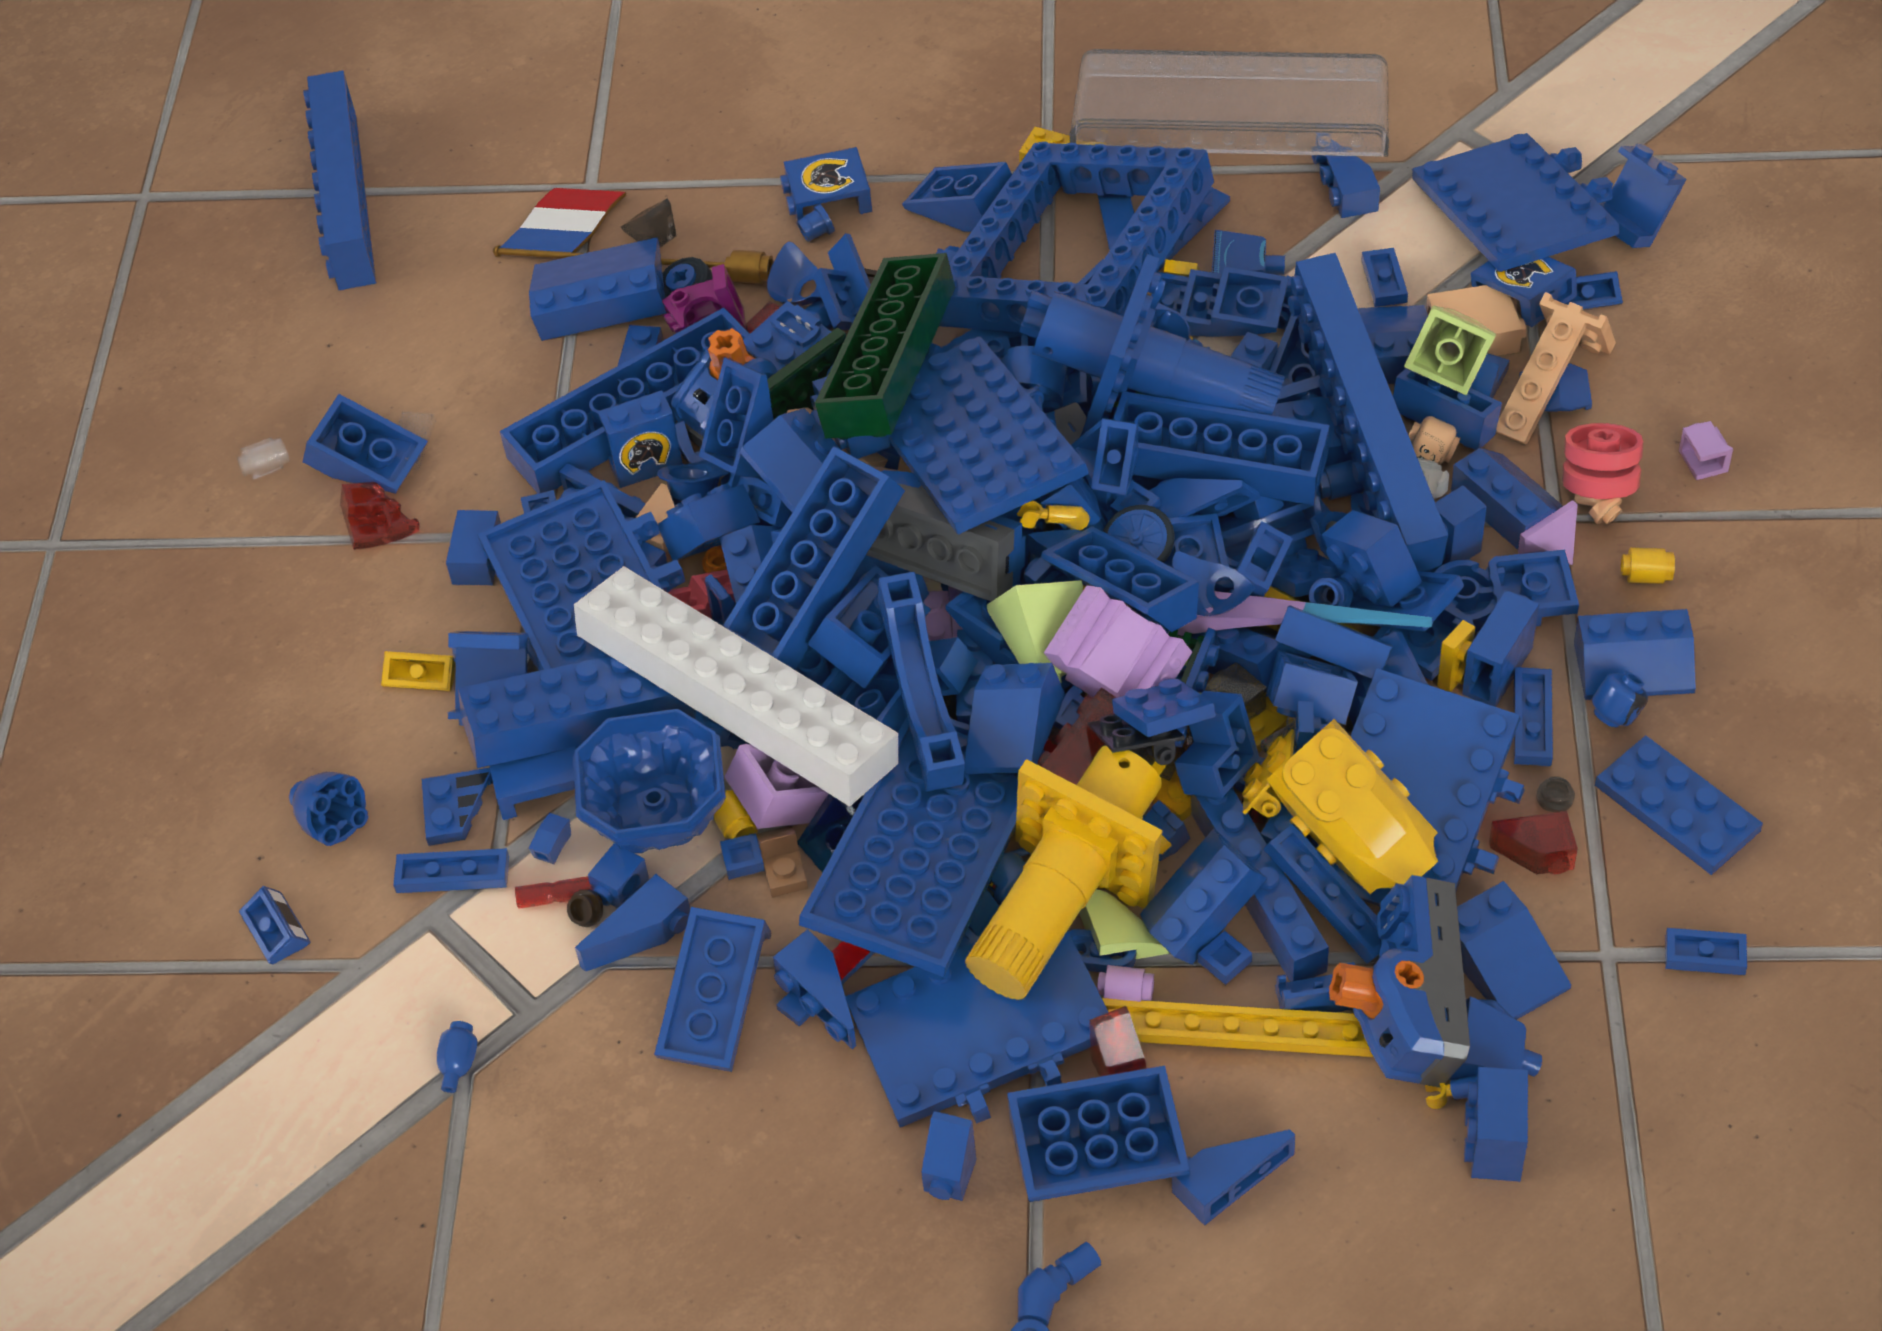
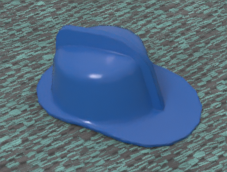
[657,460,730,505]

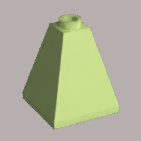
[1404,306,1496,395]
[987,580,1083,683]

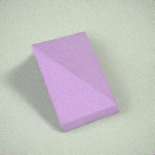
[1518,500,1578,565]

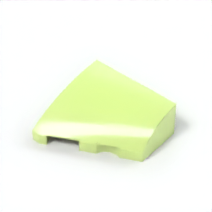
[1079,889,1170,959]

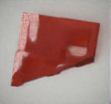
[340,482,420,550]

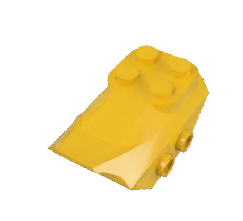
[1266,719,1438,894]

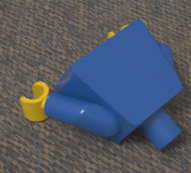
[1425,996,1542,1109]

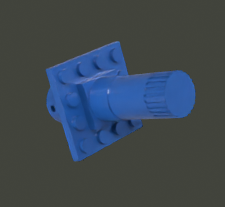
[1019,254,1285,437]

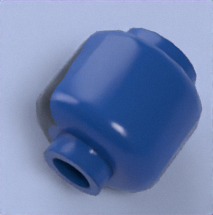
[1592,672,1648,728]

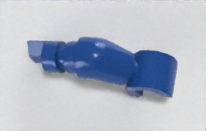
[1011,1241,1101,1331]

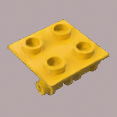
[1242,729,1295,817]

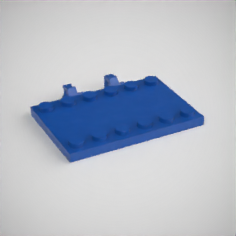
[1412,133,1619,272]
[477,480,686,670]
[1310,668,1525,907]
[845,931,1118,1128]

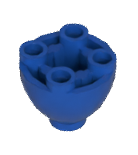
[289,772,368,846]

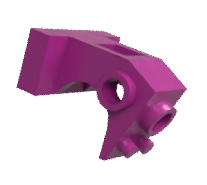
[662,264,746,333]

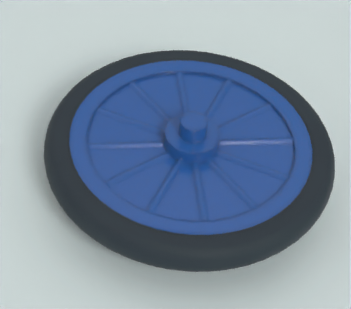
[1103,505,1175,563]

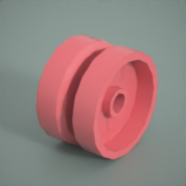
[1562,423,1643,499]

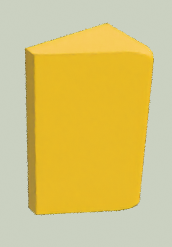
[381,651,456,691]

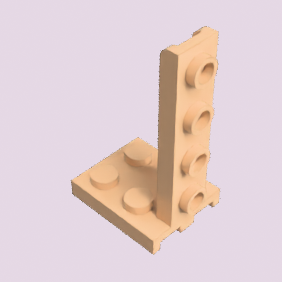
[1496,292,1616,445]

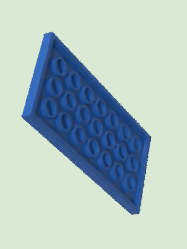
[888,336,1089,535]
[799,717,1050,977]

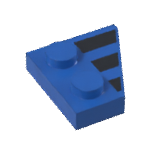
[421,767,493,846]

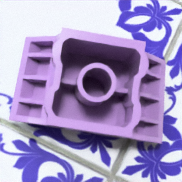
[1044,585,1192,710]

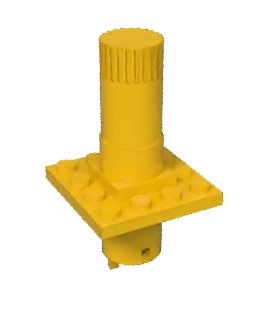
[965,746,1166,1000]

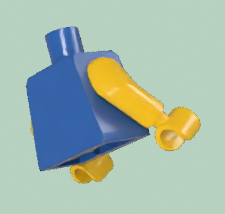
[1017,477,1105,532]

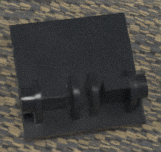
[1088,714,1185,765]

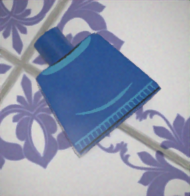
[1212,230,1285,275]

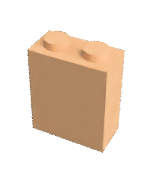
[1426,285,1526,356]

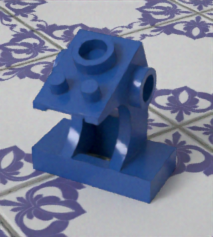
[1214,521,1293,597]

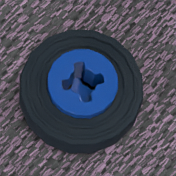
[663,257,713,302]

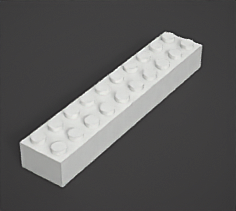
[574,566,898,806]

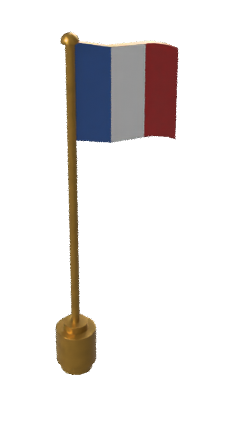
[493,188,774,284]

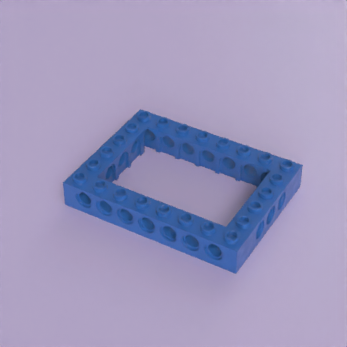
[939,142,1214,332]

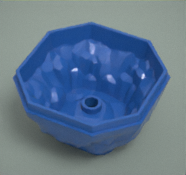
[573,709,726,853]

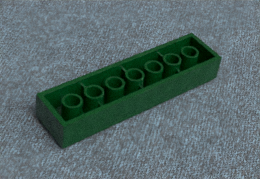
[815,253,955,440]

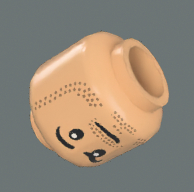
[1408,416,1460,465]

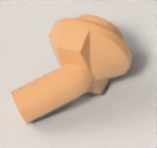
[1575,494,1622,525]

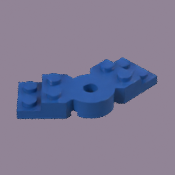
[1373,549,1579,681]

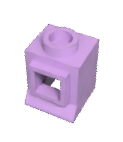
[1679,421,1733,480]

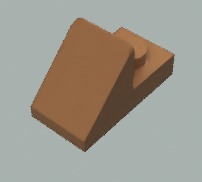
[756,825,808,897]

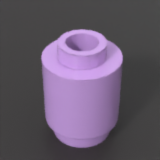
[1097,965,1154,1002]

